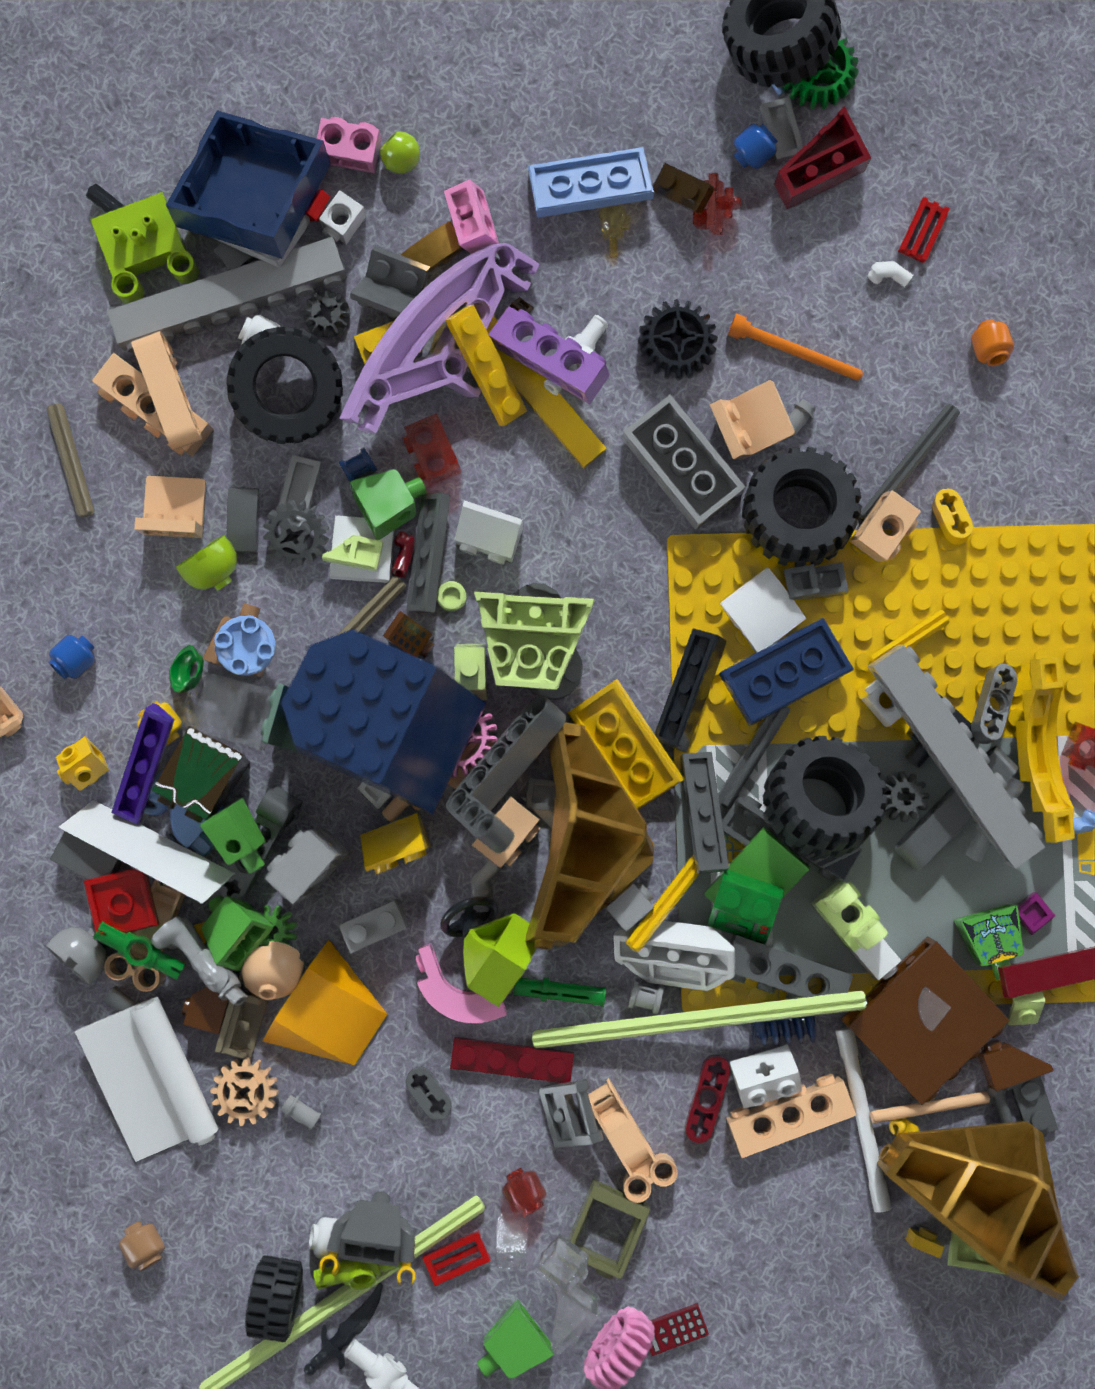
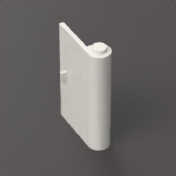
[75,997,218,1162]

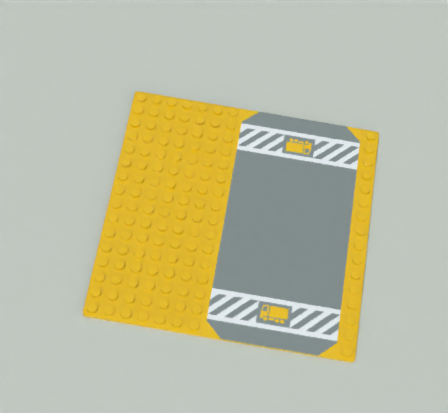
[667,524,1095,1012]

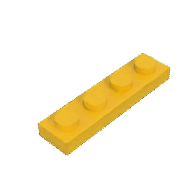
[445,305,527,426]

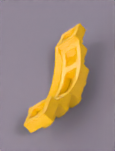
[1015,657,1075,843]

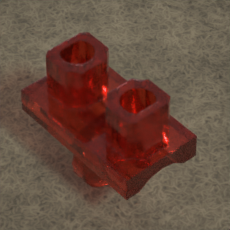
[693,173,742,235]

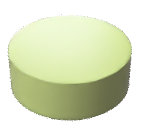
[437,581,467,612]

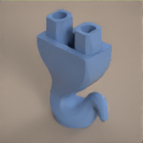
[144,770,226,856]

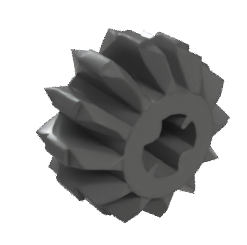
[884,771,930,823]

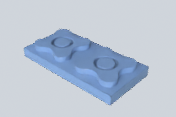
[528,147,654,218]

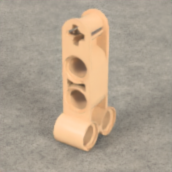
[104,879,186,992]
[588,1078,678,1203]

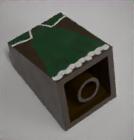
[152,726,250,824]

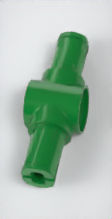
[93,921,186,980]

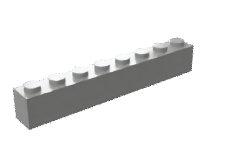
[107,237,347,352]
[867,645,1046,869]

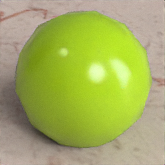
[379,131,420,174]

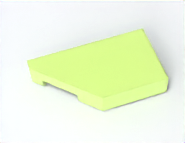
[322,535,384,572]

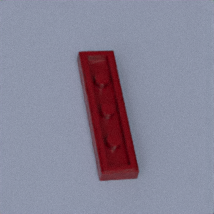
[998,946,1095,998]

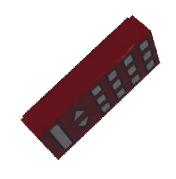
[649,1303,709,1356]

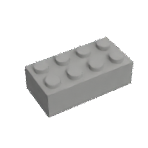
[622,395,746,530]
[265,828,351,904]

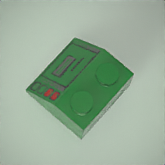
[707,870,784,945]

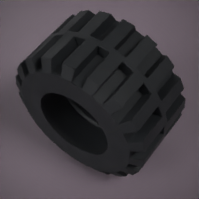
[245,1255,303,1343]

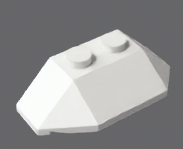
[613,921,735,991]

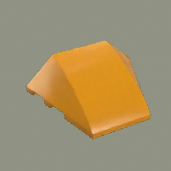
[262,939,388,1065]

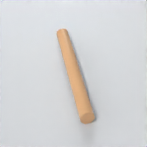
[870,1091,990,1123]

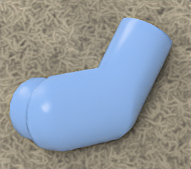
[1073,810,1095,834]

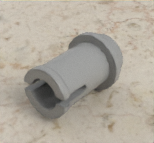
[789,399,816,438]
[280,1095,321,1131]

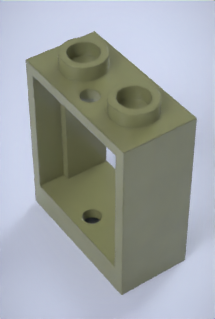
[564,1179,650,1279]

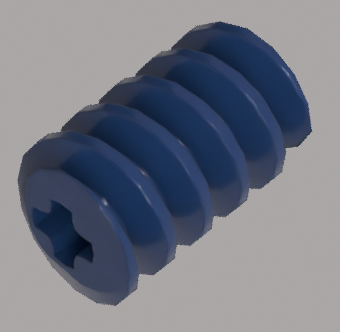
[751,1015,816,1046]

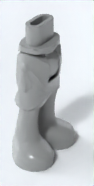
[150,916,248,1006]

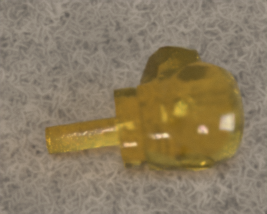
[599,205,631,258]

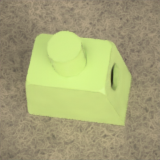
[454,644,487,700]

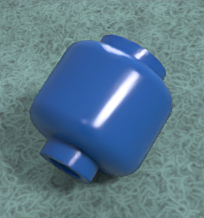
[733,124,778,169]
[48,635,95,679]

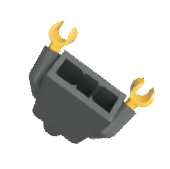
[319,1192,416,1285]

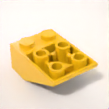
[360,813,432,875]

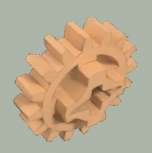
[210,1057,279,1126]

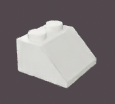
[454,500,523,565]

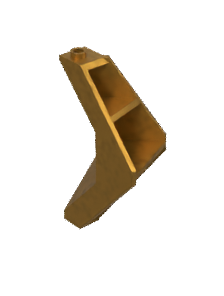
[525,722,655,950]
[877,1121,1079,1301]

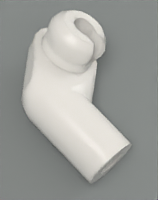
[868,261,914,288]

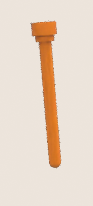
[727,313,863,380]

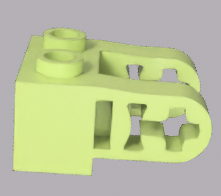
[811,880,888,952]

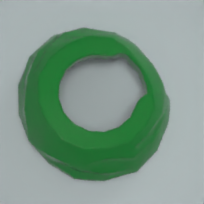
[169,644,204,693]

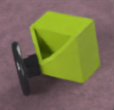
[440,896,537,1007]

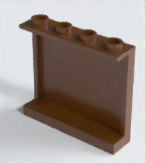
[840,936,1010,1105]

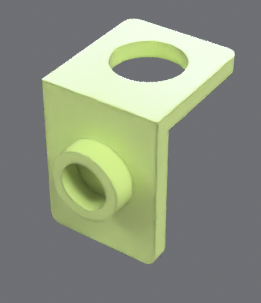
[1008,991,1045,1025]

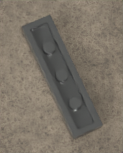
[406,493,450,613]
[680,752,729,874]

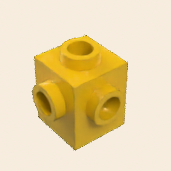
[56,736,109,791]

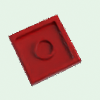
[83,868,160,941]

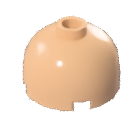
[241,941,304,1000]

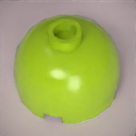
[176,535,237,591]

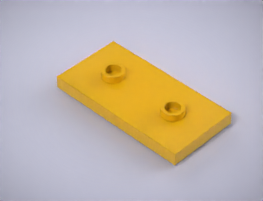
[567,679,684,809]

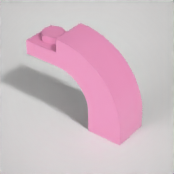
[416,943,507,1023]

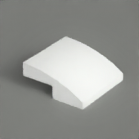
[330,516,395,583]
[720,568,806,653]

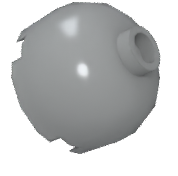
[45,927,107,985]

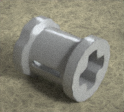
[628,981,664,1015]

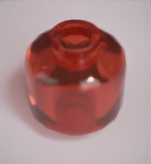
[502,1168,547,1217]

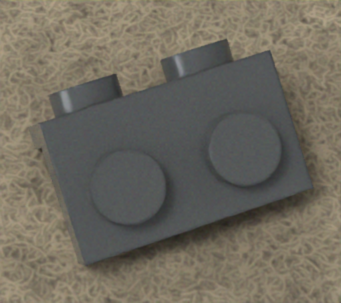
[722,795,784,846]

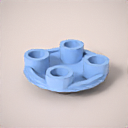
[214,615,276,676]

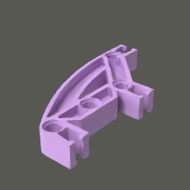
[339,243,539,433]

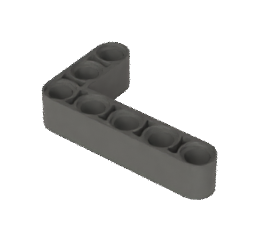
[446,695,566,853]

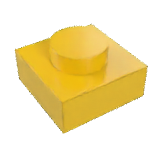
[905,1227,944,1258]

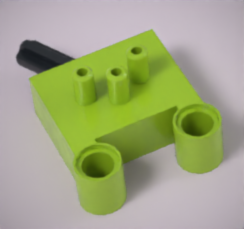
[86,184,199,304]

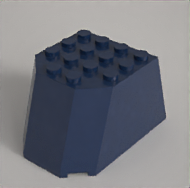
[281,629,486,815]

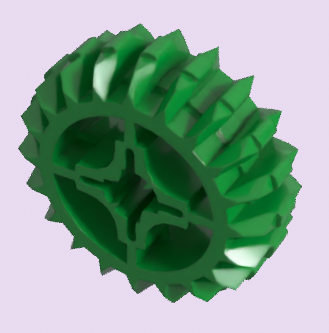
[783,37,859,110]

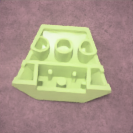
[474,592,595,690]

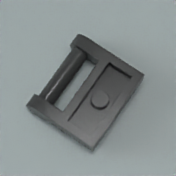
[986,1076,1058,1134]
[539,1079,604,1148]

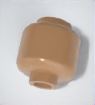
[119,1221,165,1271]

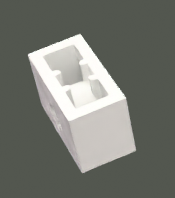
[730,1045,802,1109]

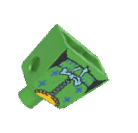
[954,904,1024,980]

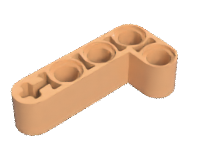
[132,331,202,450]

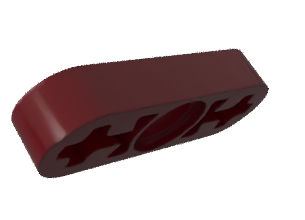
[685,1055,731,1143]

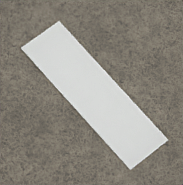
[59,801,235,904]

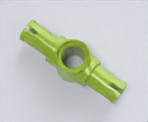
[313,1259,402,1290]

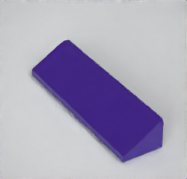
[111,703,175,825]

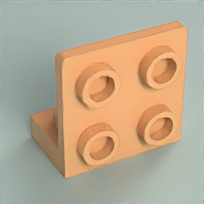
[710,380,795,460]
[134,476,206,538]

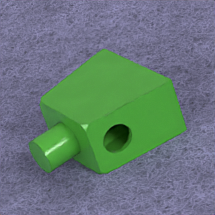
[350,469,427,540]
[200,798,265,874]
[202,896,273,971]
[477,1299,554,1379]

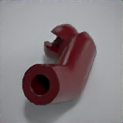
[392,531,415,577]

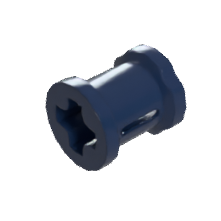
[339,447,377,482]

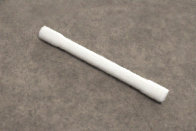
[835,1027,892,1212]

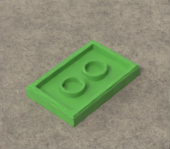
[704,827,810,903]

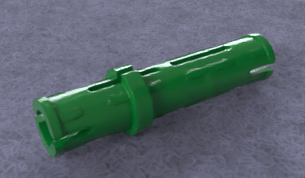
[513,977,606,1007]

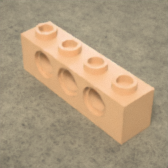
[92,352,214,457]
[726,1074,857,1158]

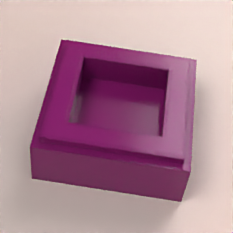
[1017,892,1055,935]

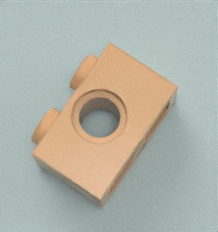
[850,490,921,562]

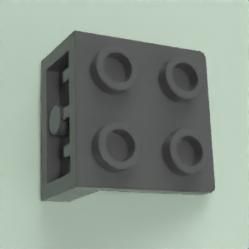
[349,246,430,319]

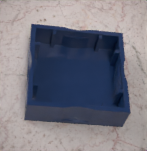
[166,110,331,259]

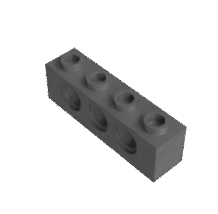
[730,935,853,1014]

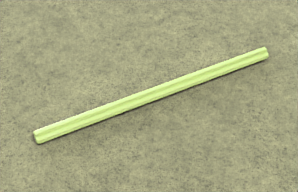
[532,991,867,1048]
[199,1196,485,1389]

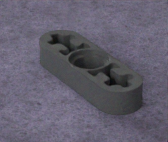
[971,664,1017,744]

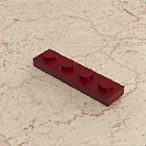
[450,1037,574,1083]

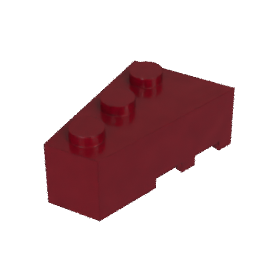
[774,106,872,210]

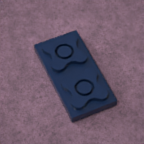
[719,618,854,726]

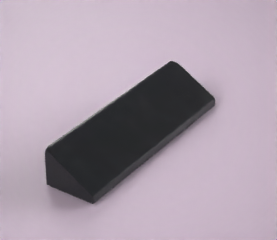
[655,628,726,752]

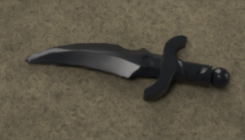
[304,1283,383,1376]

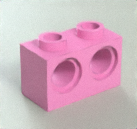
[317,117,382,173]
[444,179,499,254]

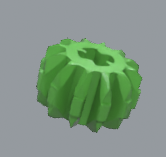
[257,905,298,947]

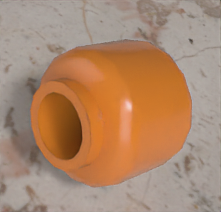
[971,320,1014,366]

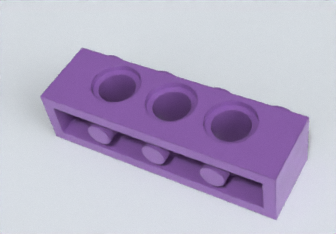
[489,306,610,404]

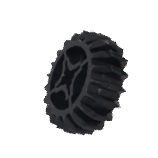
[637,299,718,380]

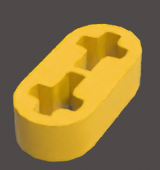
[932,489,973,545]

